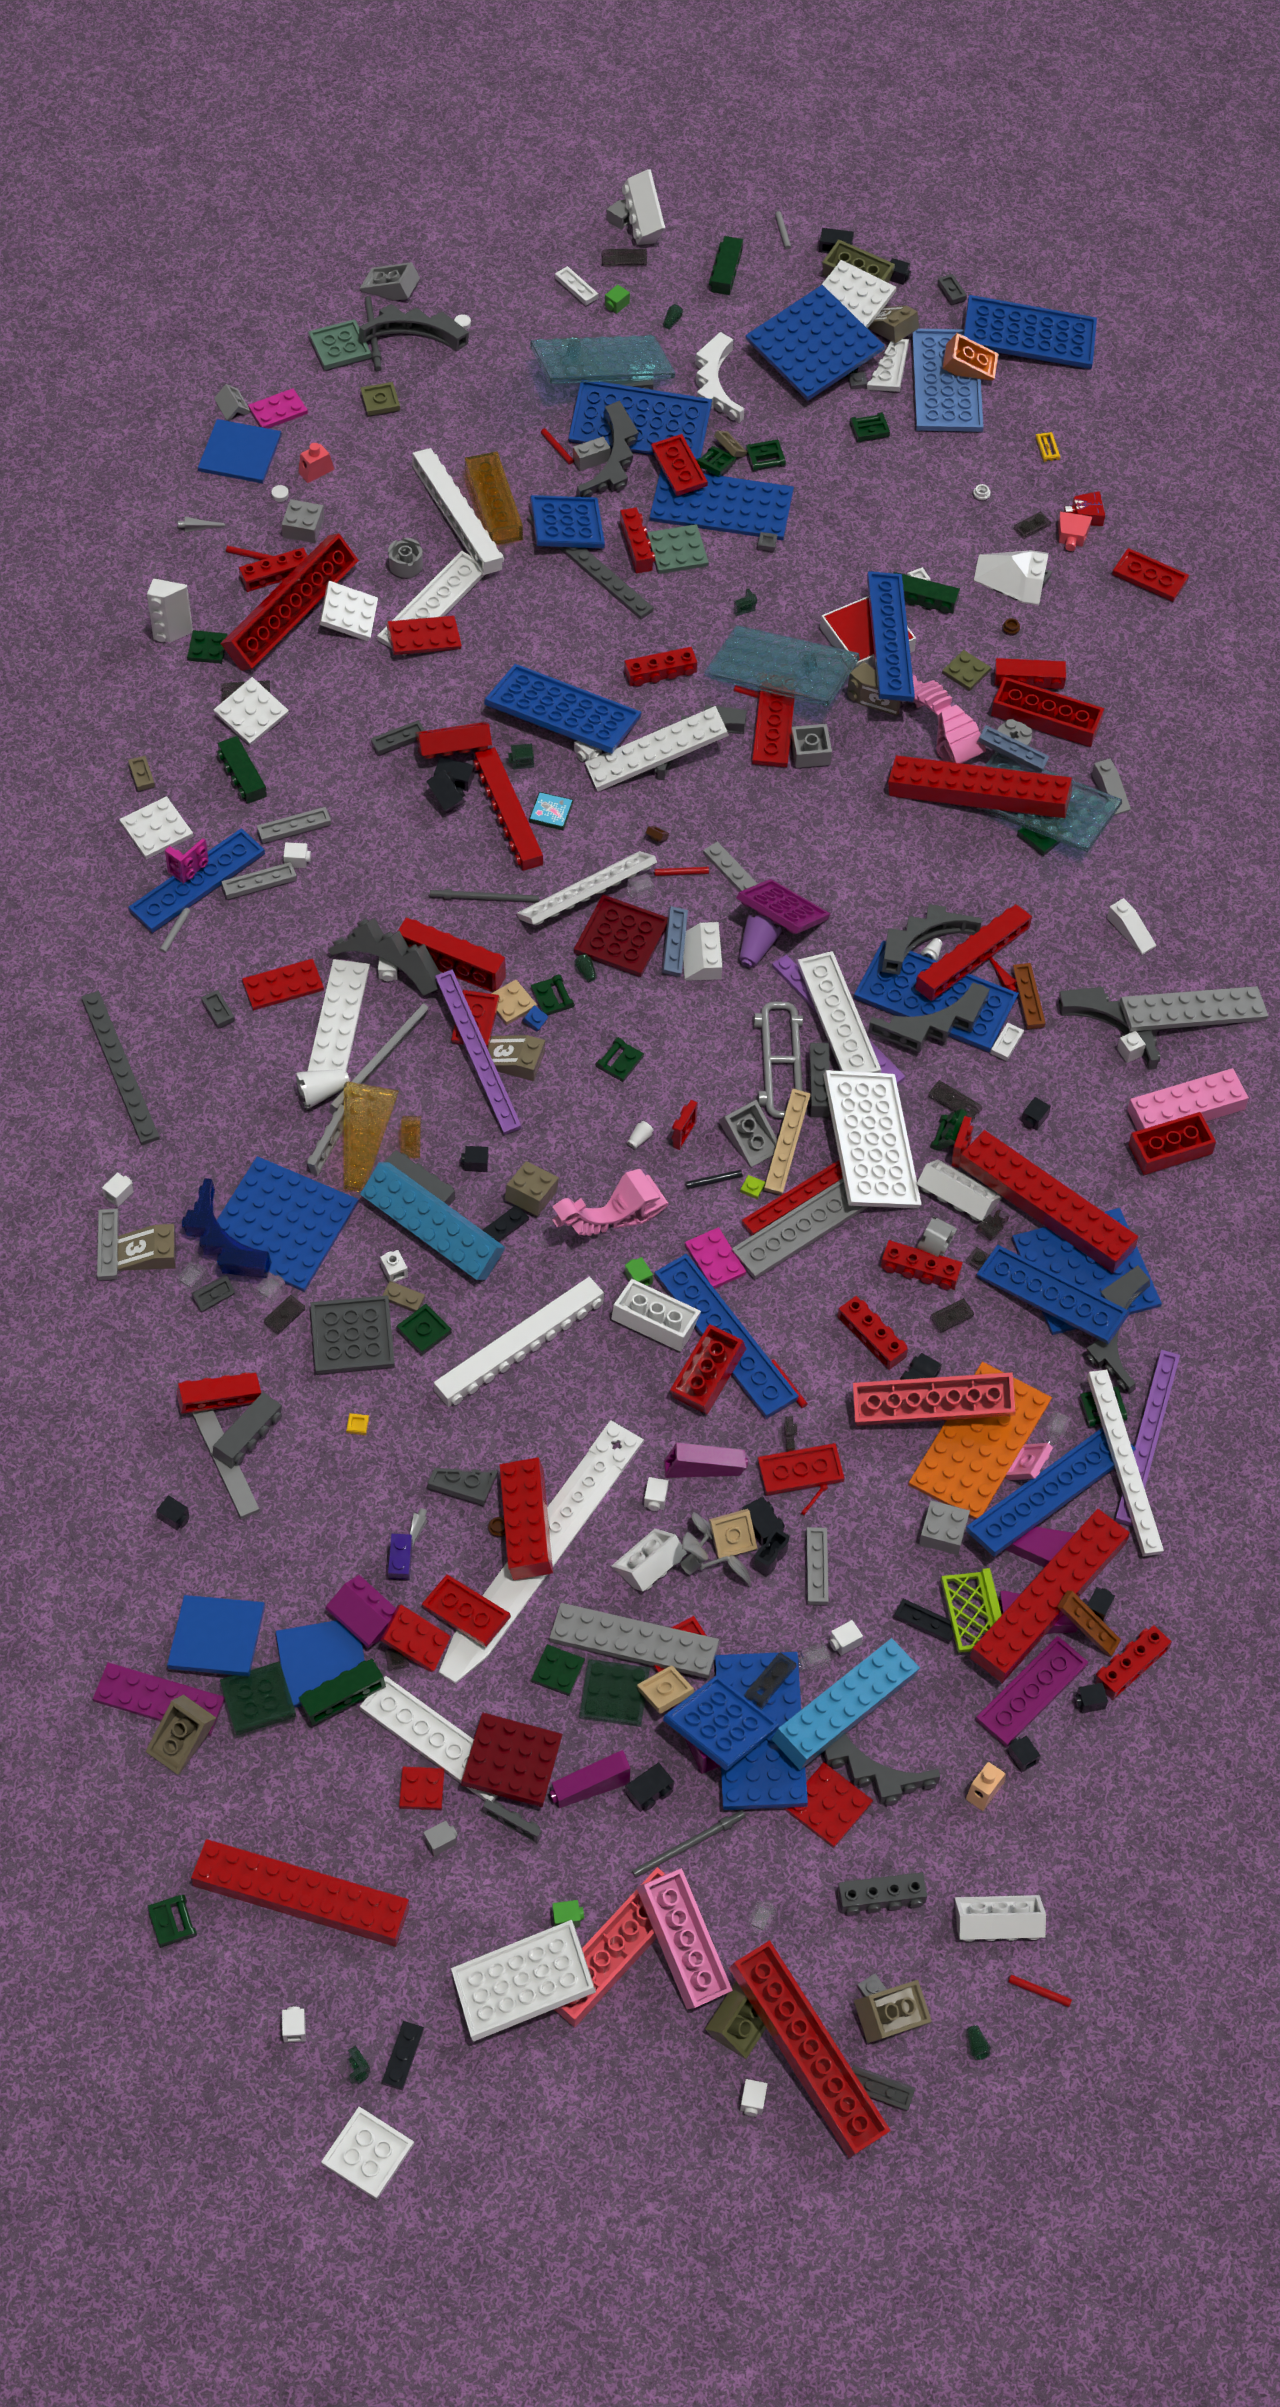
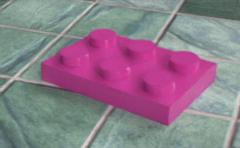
[248,388,308,429]
[685,1227,746,1289]

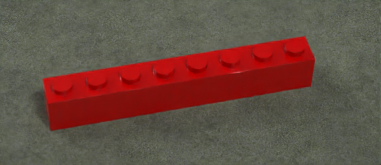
[473,747,543,871]
[915,904,1032,1001]

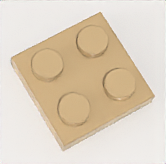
[491,980,537,1025]
[709,1509,758,1559]
[637,1665,694,1714]

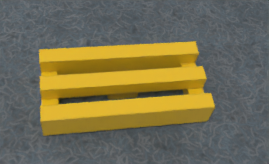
[1035,432,1060,462]

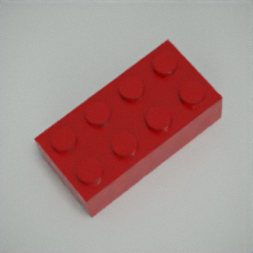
[415,722,492,758]
[1128,1112,1216,1175]
[670,1324,746,1415]

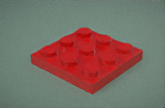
[784,1762,873,1848]

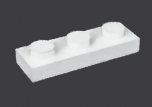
[555,266,598,306]

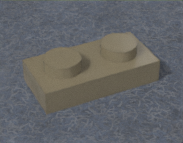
[714,430,747,457]
[128,756,155,791]
[382,1281,425,1312]

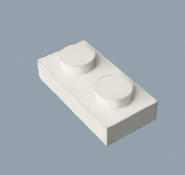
[990,1023,1024,1061]

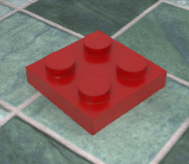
[671,1100,698,1150]
[951,1116,974,1168]
[399,1766,445,1811]

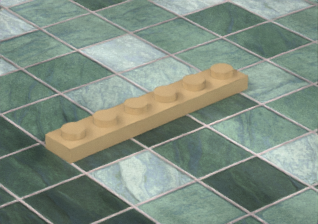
[764,1088,810,1195]

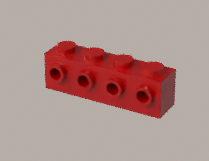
[620,507,655,574]
[239,547,308,592]
[624,646,698,686]
[994,658,1066,689]
[881,1240,963,1290]
[837,1296,908,1370]
[176,1372,261,1414]
[1095,1625,1172,1700]

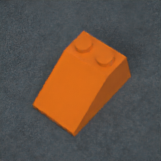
[942,333,998,381]

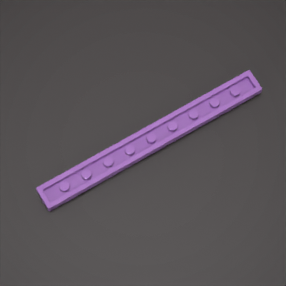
[772,954,906,1085]
[435,969,522,1135]
[1115,1350,1180,1526]

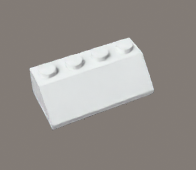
[622,169,665,245]
[147,578,193,642]
[917,1159,1003,1221]
[611,1279,701,1352]
[955,1895,1046,1942]

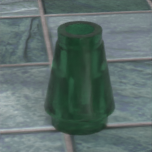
[663,304,683,329]
[574,954,597,983]
[967,2025,991,2060]

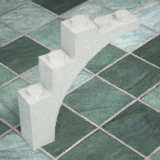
[695,332,744,423]

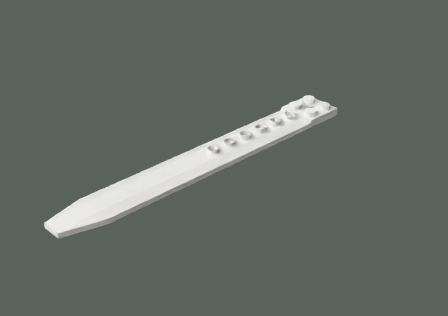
[439,1420,644,1684]

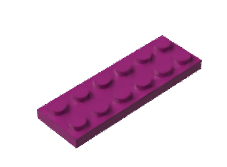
[975,1636,1089,1747]
[93,1662,225,1736]

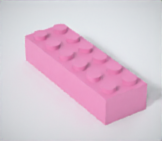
[1127,1068,1249,1131]
[636,1868,733,2009]

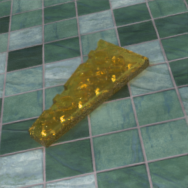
[344,1081,399,1191]

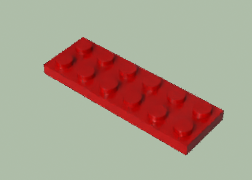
[752,675,797,767]

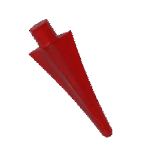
[989,957,1017,992]

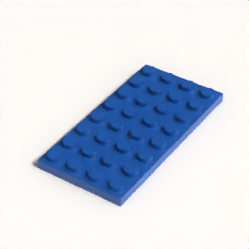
[964,295,1097,369]
[569,379,712,459]
[650,468,794,541]
[484,664,641,754]
[853,940,1019,1053]
[715,1652,808,1810]

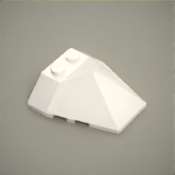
[974,550,1049,606]

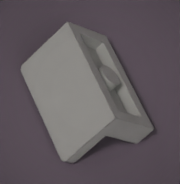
[214,384,250,421]

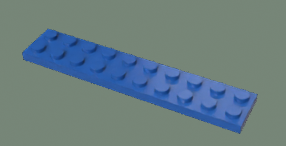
[867,571,915,702]
[654,1253,799,1419]
[966,1427,1136,1557]

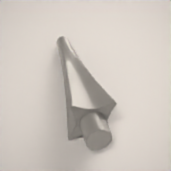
[178,516,225,532]
[410,1508,427,1548]

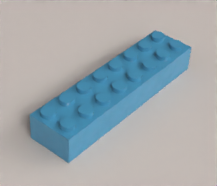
[360,1162,506,1280]
[772,1638,920,1770]

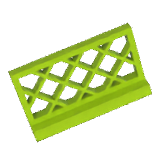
[941,1568,1002,1653]

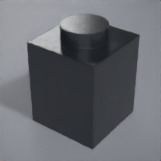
[890,258,911,285]
[1021,1097,1051,1131]
[461,1146,489,1172]
[156,1495,189,1530]
[1074,1683,1108,1713]
[1007,1735,1041,1773]

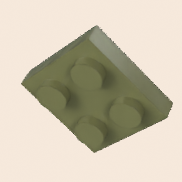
[360,382,400,416]
[942,650,991,691]

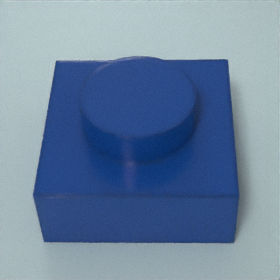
[522,1005,549,1032]

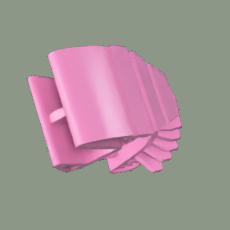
[907,675,986,763]
[552,1169,669,1236]

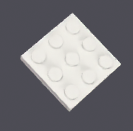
[319,581,378,641]
[213,677,289,746]
[119,796,194,859]
[321,2107,414,2200]

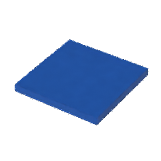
[198,419,282,484]
[530,495,605,548]
[167,1595,265,1676]
[276,1620,365,1709]
[663,1675,780,1771]

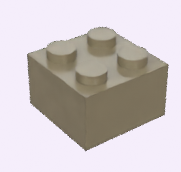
[505,1161,559,1216]

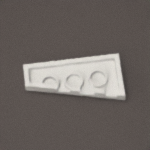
[867,339,909,392]

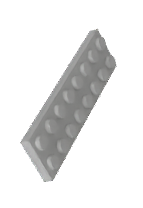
[1119,986,1269,1031]
[732,1179,870,1279]
[549,1603,719,1679]

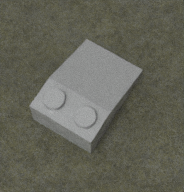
[360,262,420,300]
[718,1100,778,1167]

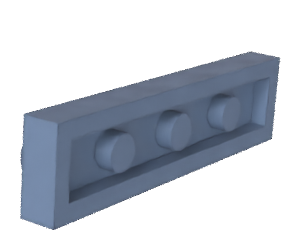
[977,725,1050,773]
[662,906,688,977]

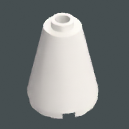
[296,1069,350,1109]

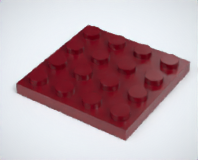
[574,894,668,977]
[461,1712,563,1808]

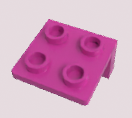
[165,838,209,884]

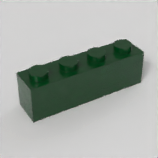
[709,236,743,295]
[893,572,960,614]
[216,736,267,804]
[298,1658,386,1726]

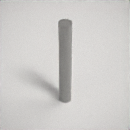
[775,211,791,249]
[159,908,190,953]

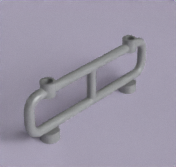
[753,1002,803,1118]

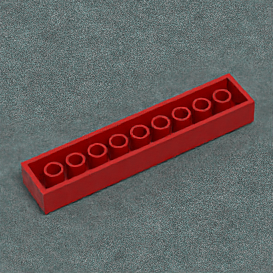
[220,533,359,671]
[888,755,1072,818]
[959,1130,1139,1273]
[970,1508,1130,1683]
[191,1839,410,1947]
[729,1940,891,2159]

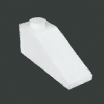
[1107,898,1156,955]

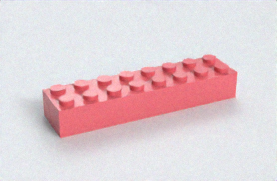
[853,1372,1015,1426]
[554,1867,665,2028]

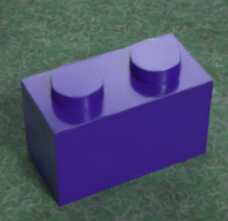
[388,1533,413,1580]

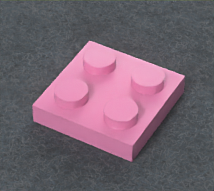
[1006,1443,1053,1480]

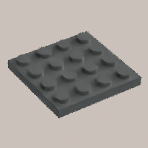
[310,1295,395,1374]

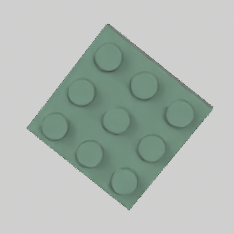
[308,319,371,370]
[647,524,709,574]

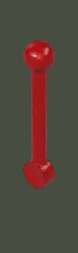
[801,1484,828,1516]

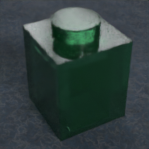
[508,743,534,770]

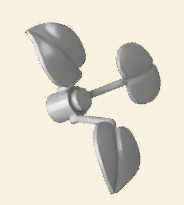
[680,1512,751,1587]

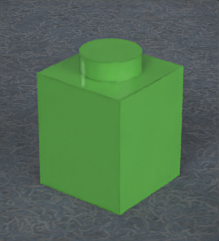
[605,285,630,314]
[625,1257,653,1286]
[552,1900,584,1928]

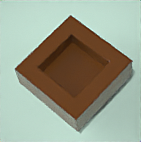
[646,826,670,842]

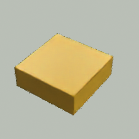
[346,1413,369,1435]

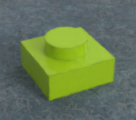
[740,1175,766,1200]

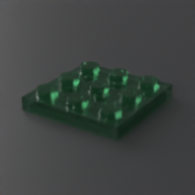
[579,1659,650,1727]
[220,1661,297,1736]

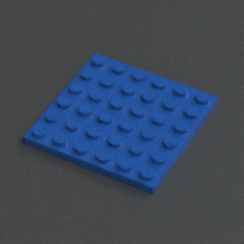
[745,285,885,401]
[201,1156,359,1292]
[1012,1208,1162,1335]

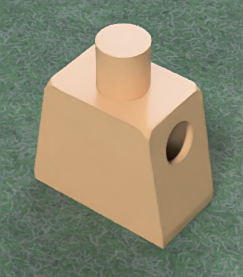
[966,1762,1006,1811]

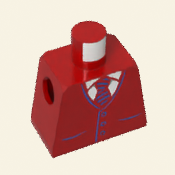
[1064,491,1105,526]

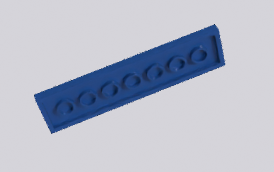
[128,828,265,933]
[977,1245,1129,1344]

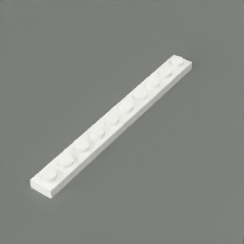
[1087,1370,1164,1556]

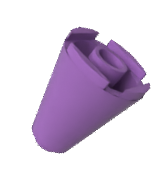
[739,915,782,968]

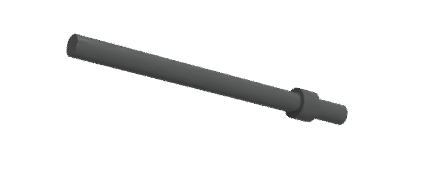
[365,296,382,371]
[430,889,539,903]
[632,1810,746,1878]

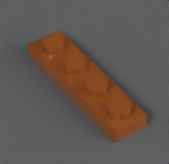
[1012,963,1046,1029]
[1058,1590,1121,1657]

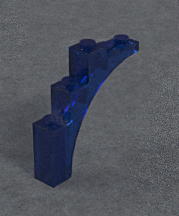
[182,1178,272,1278]

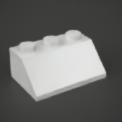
[683,922,722,981]
[611,1528,687,1591]

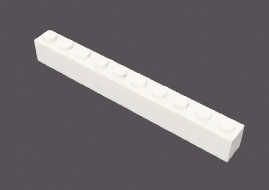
[412,448,504,575]
[434,1276,604,1407]

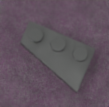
[427,1468,498,1505]

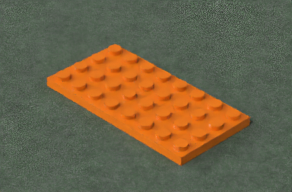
[908,1361,1052,1520]

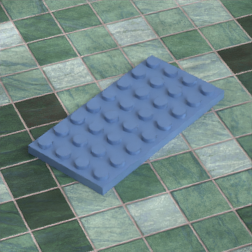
[912,329,983,432]

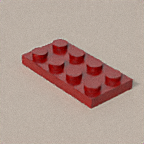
[651,434,708,496]
[1112,548,1189,602]
[386,616,462,655]
[242,958,324,1011]
[757,1443,845,1496]
[422,1574,511,1647]

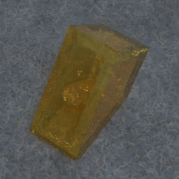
[401,1116,422,1158]

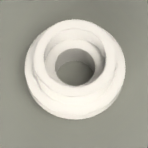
[973,484,990,500]

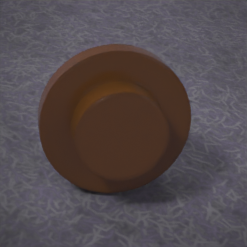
[1003,618,1020,635]
[488,1517,505,1537]

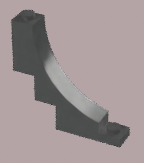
[868,982,990,1053]

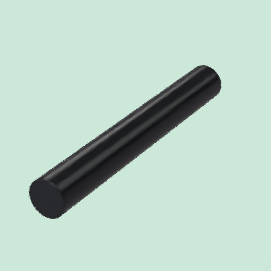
[686,1169,743,1189]

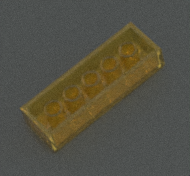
[465,451,523,545]

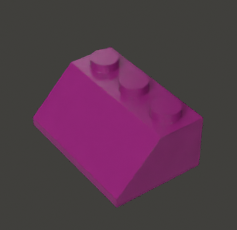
[325,1575,396,1648]

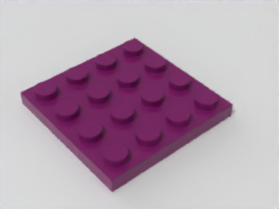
[736,879,831,934]

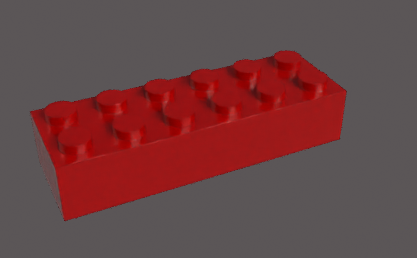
[991,677,1105,747]
[398,917,506,993]
[500,1457,553,1580]

